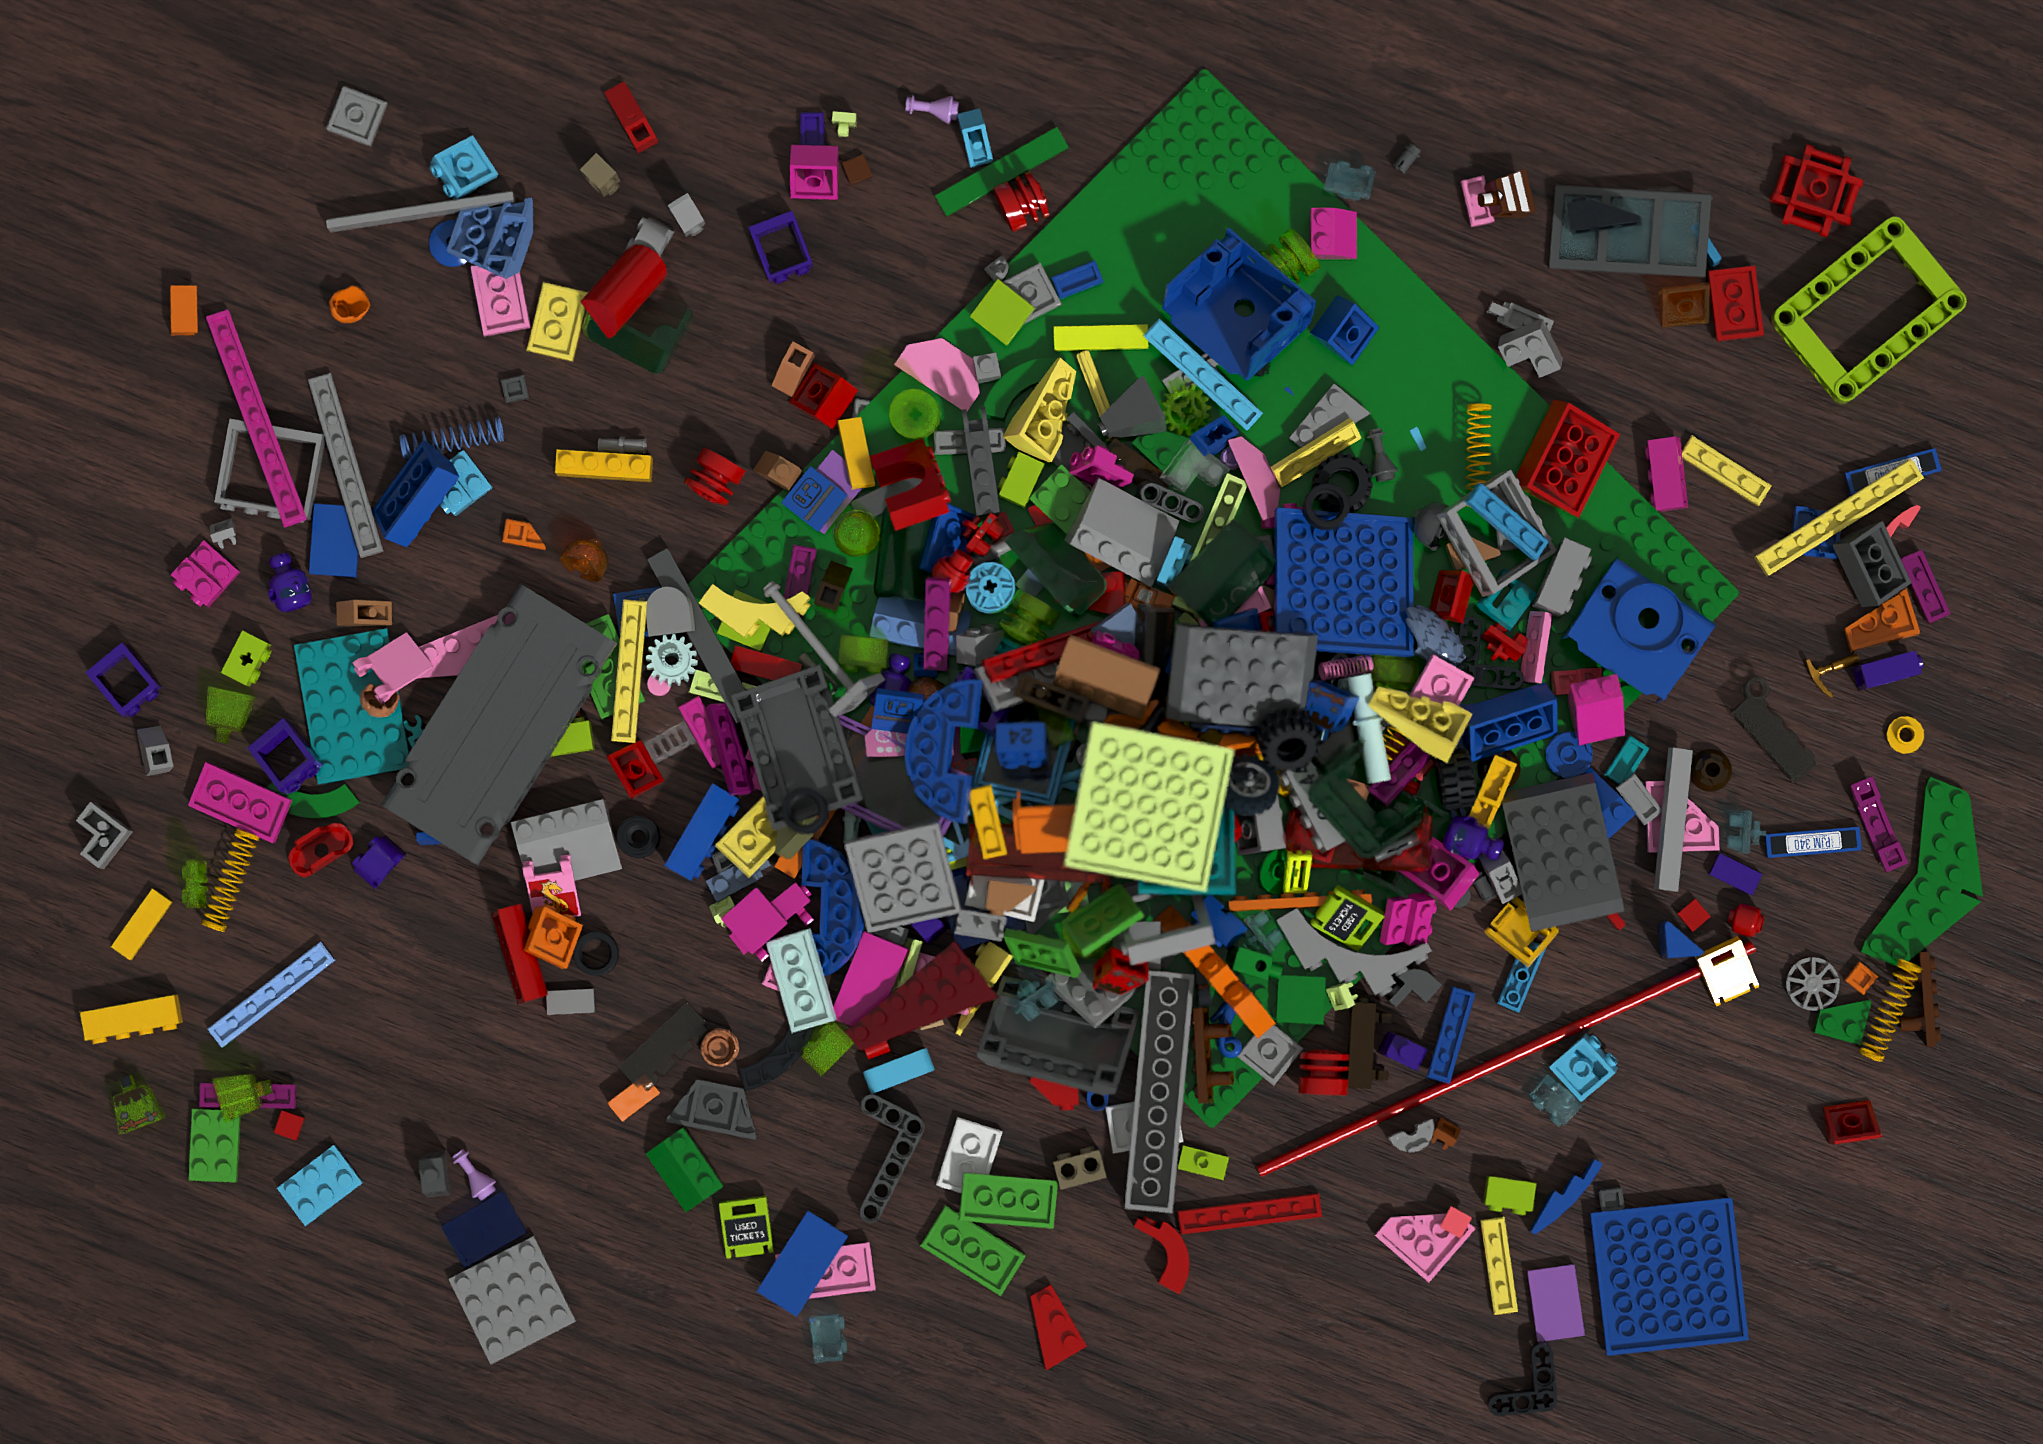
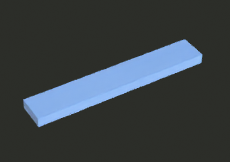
[208,941,335,1048]

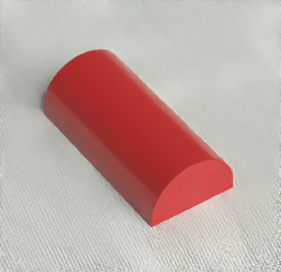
[580,245,667,339]
[491,904,548,1005]

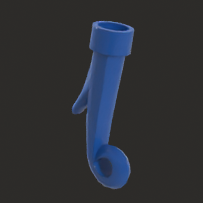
[1210,982,1249,1058]

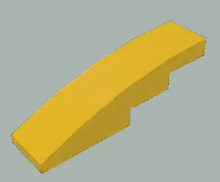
[1468,755,1517,830]

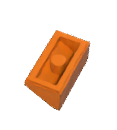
[607,1074,660,1122]

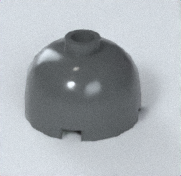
[1413,502,1449,551]

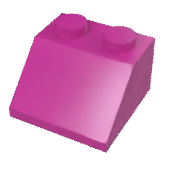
[790,145,839,200]
[1309,208,1357,259]

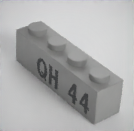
[1278,762,1351,853]

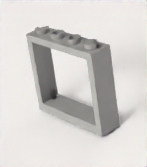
[214,419,325,523]
[1436,470,1557,597]
[1110,880,1215,965]

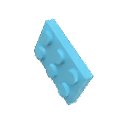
[277,1145,364,1226]

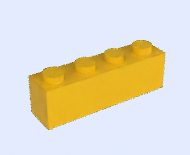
[555,449,653,482]
[80,995,183,1044]

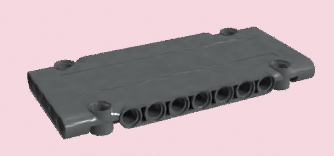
[381,584,617,865]

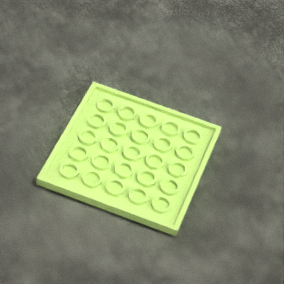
[1064,722,1234,892]

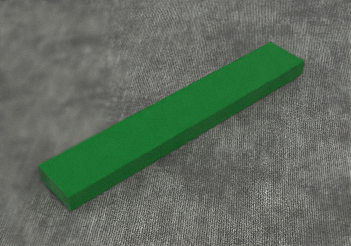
[935,127,1069,217]

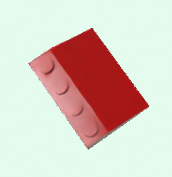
[1515,399,1620,518]

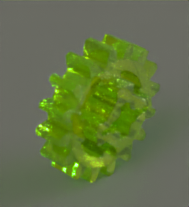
[1160,384,1212,436]

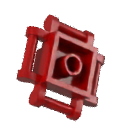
[1769,144,1864,237]

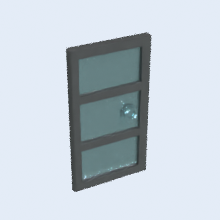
[1549,185,1713,278]

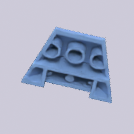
[447,198,533,279]

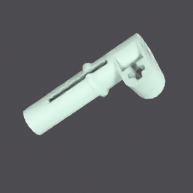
[1337,674,1391,784]

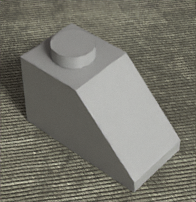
[668,193,705,236]

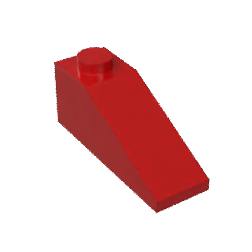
[731,646,803,681]

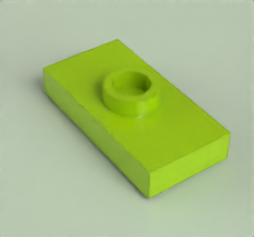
[1177,1145,1229,1180]

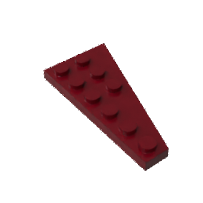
[846,941,1000,1051]

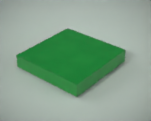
[1276,975,1326,1025]

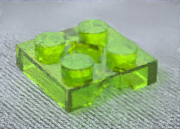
[182,860,208,909]

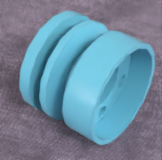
[966,562,1015,615]

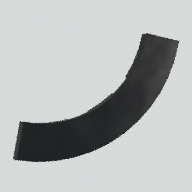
[740,1026,815,1092]

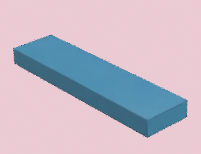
[1465,483,1549,561]

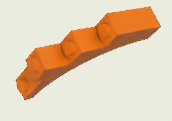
[1153,905,1275,1038]

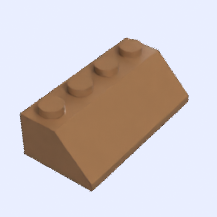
[1053,635,1160,720]

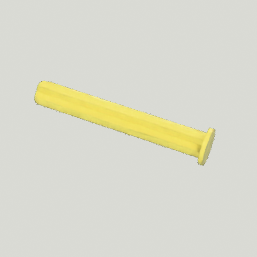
[1077,350,1122,443]

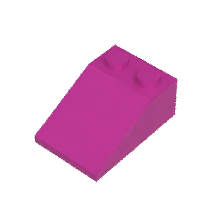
[1390,828,1479,911]

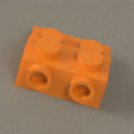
[524,904,583,969]

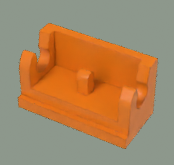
[170,286,198,336]

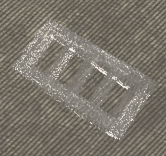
[644,721,697,764]

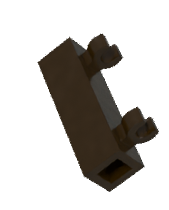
[1346,998,1392,1089]

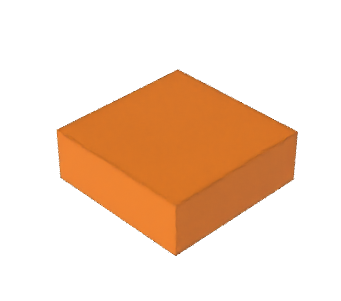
[1844,962,1878,995]

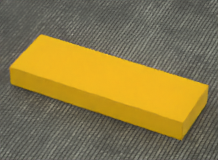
[837,417,875,490]
[970,784,1007,859]
[111,889,173,960]

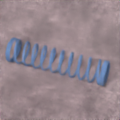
[399,417,504,460]

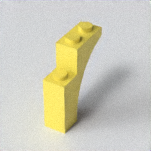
[699,584,811,639]

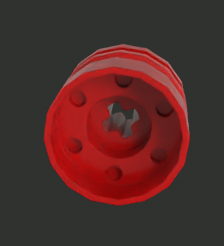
[993,171,1049,233]
[684,447,746,506]
[1298,1049,1349,1095]

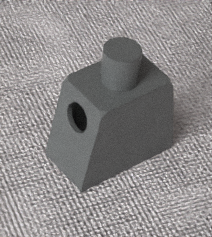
[419,1150,451,1198]

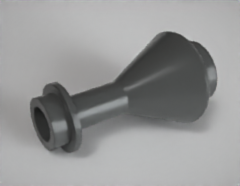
[1367,428,1398,482]

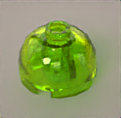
[833,509,880,557]

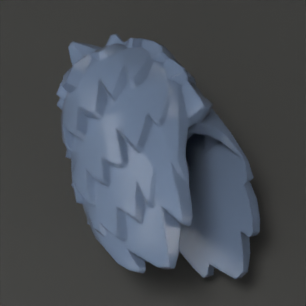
[1405,605,1466,667]

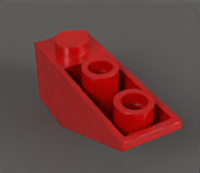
[604,81,658,154]

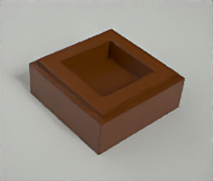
[842,154,873,186]

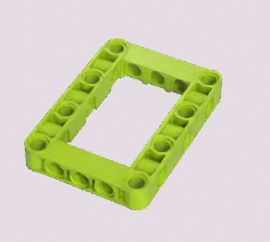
[1771,217,1967,404]

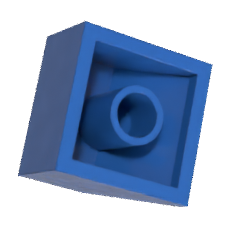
[1310,295,1379,365]

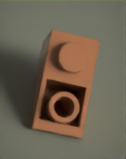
[771,342,815,397]

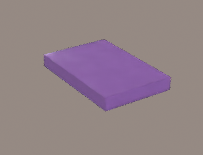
[816,450,863,535]
[1527,1264,1585,1342]

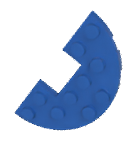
[905,680,982,824]
[802,838,865,977]

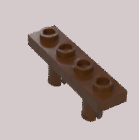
[1897,951,1941,1047]
[1190,1007,1234,1104]

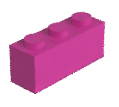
[1645,436,1689,512]

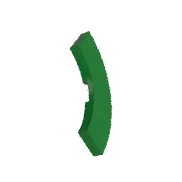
[983,358,1064,420]
[266,782,361,819]

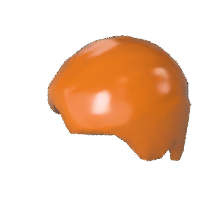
[329,285,370,324]

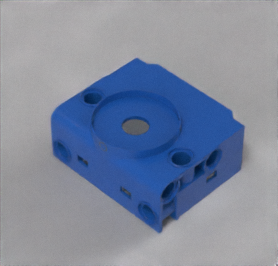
[1162,227,1316,381]
[1561,558,1716,703]

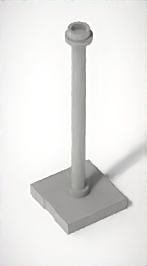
[763,581,885,717]

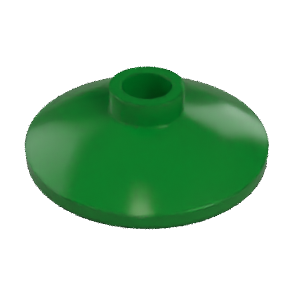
[1259,848,1295,895]

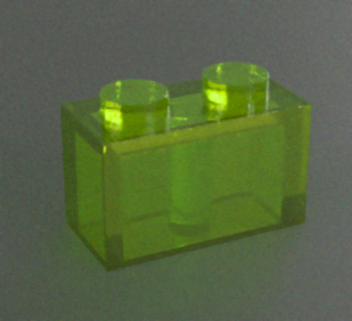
[1366,654,1419,691]
[801,1022,854,1076]

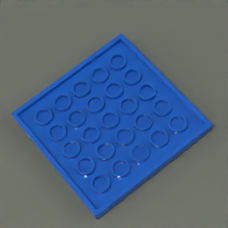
[1274,507,1414,658]
[1590,1197,1749,1356]

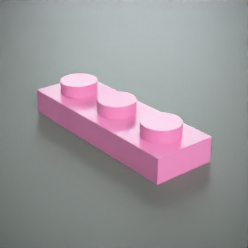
[1519,611,1552,683]

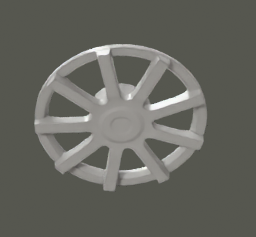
[1786,957,1840,1011]

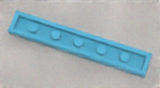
[1143,318,1263,431]

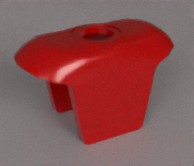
[288,823,353,877]

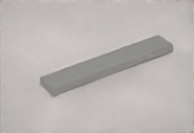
[1654,747,1693,892]

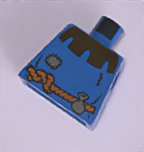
[1305,680,1359,741]

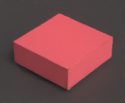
[1439,1206,1472,1239]

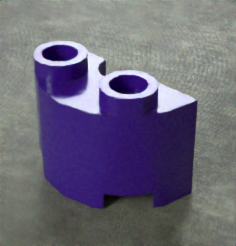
[352,836,406,889]

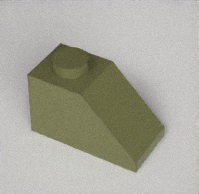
[775,816,816,859]

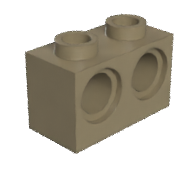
[580,153,620,197]
[1053,1146,1107,1190]

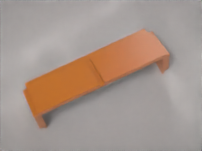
[1013,790,1075,854]

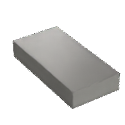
[1615,774,1662,826]
[546,989,595,1015]

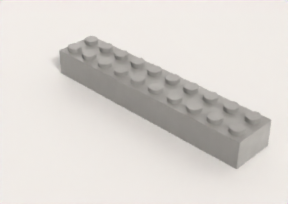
[1125,970,1195,1213]

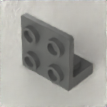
[1052,412,1106,477]

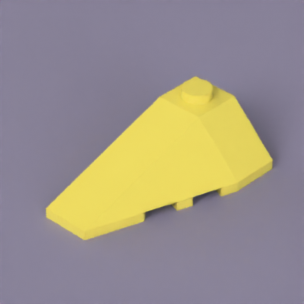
[1003,358,1076,462]
[1368,687,1472,763]
[956,941,1013,1036]

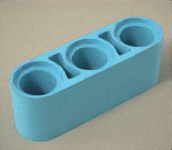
[863,1048,935,1094]

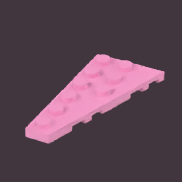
[417,613,515,679]

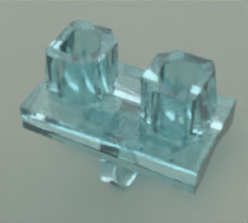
[1727,810,1767,854]
[1242,910,1284,953]
[1013,979,1058,1022]

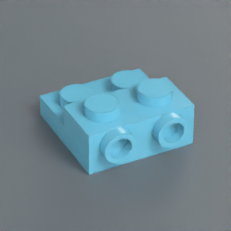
[430,135,498,199]
[440,450,493,516]
[1155,536,1193,591]
[1549,1033,1618,1102]

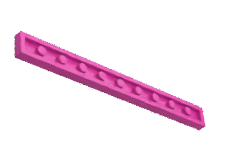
[206,309,307,528]

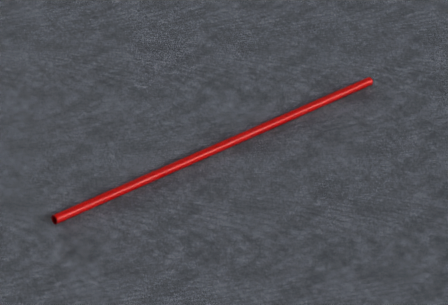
[1256,941,1756,1177]

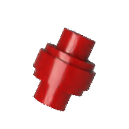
[932,549,974,593]

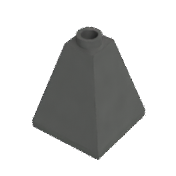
[1097,376,1167,439]

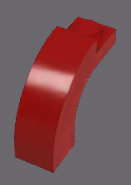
[1133,1216,1189,1294]

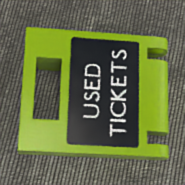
[1310,885,1384,951]
[719,1195,774,1259]

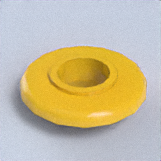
[1887,716,1924,754]

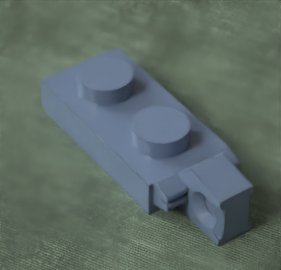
[706,859,771,902]

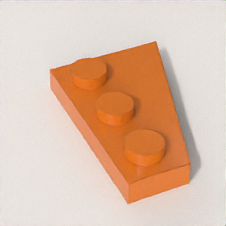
[1844,588,1920,652]

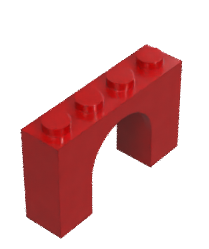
[869,438,951,531]

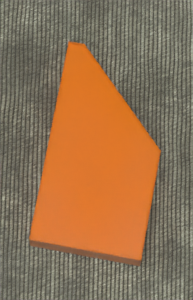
[502,519,546,550]

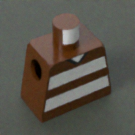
[1477,169,1536,218]

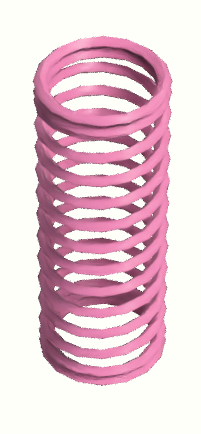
[1318,655,1373,681]

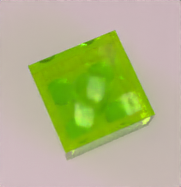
[838,635,890,674]

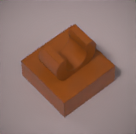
[1431,1117,1461,1150]

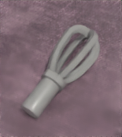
[798,653,838,695]

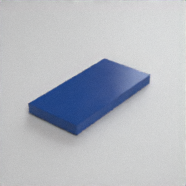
[757,1210,848,1317]

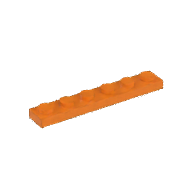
[1228,890,1372,912]

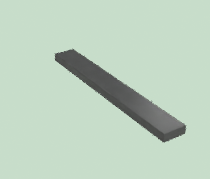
[647,548,746,724]

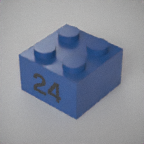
[996,722,1048,769]

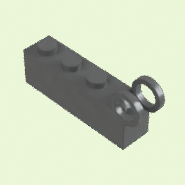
[962,406,1000,516]

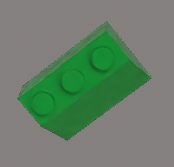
[646,1127,725,1213]

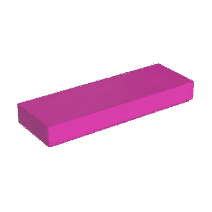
[678,696,721,769]

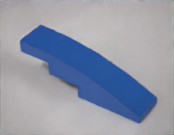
[1529,1158,1603,1234]

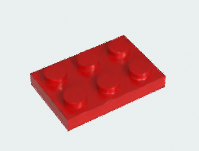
[1707,266,1764,342]

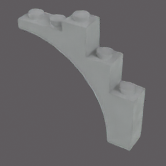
[1275,908,1432,997]

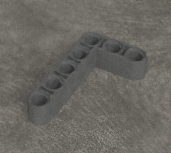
[860,1094,925,1223]

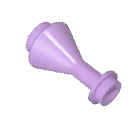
[905,95,959,124]
[452,1149,496,1201]

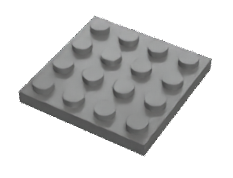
[845,821,961,933]
[448,1236,577,1364]

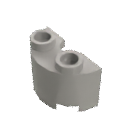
[626,217,675,257]
[1387,1118,1434,1152]

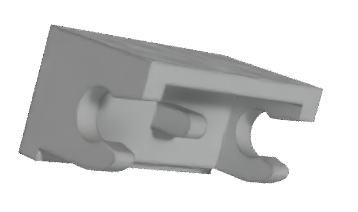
[954,910,1007,941]

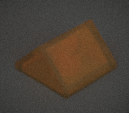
[1657,282,1710,328]

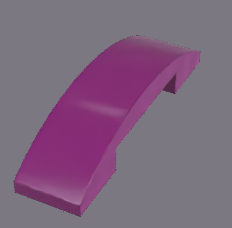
[1850,776,1908,872]

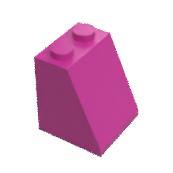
[1567,674,1625,746]

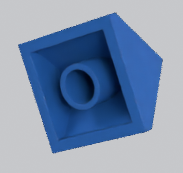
[1658,921,1704,958]

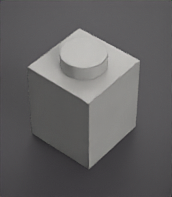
[973,352,1001,384]

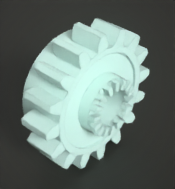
[646,634,698,687]

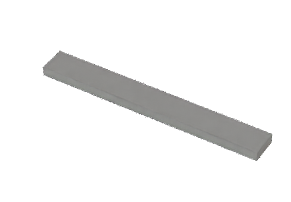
[326,191,516,232]
[308,373,384,558]

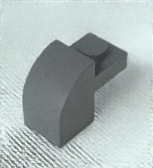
[1388,969,1442,1007]

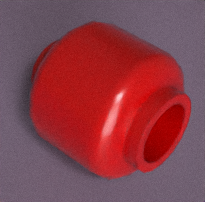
[1728,903,1765,937]

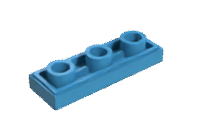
[1496,942,1546,1013]

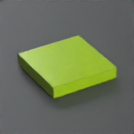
[970,279,1036,345]
[717,590,771,652]

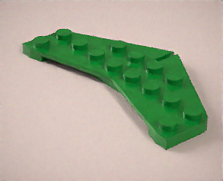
[1860,777,1983,966]

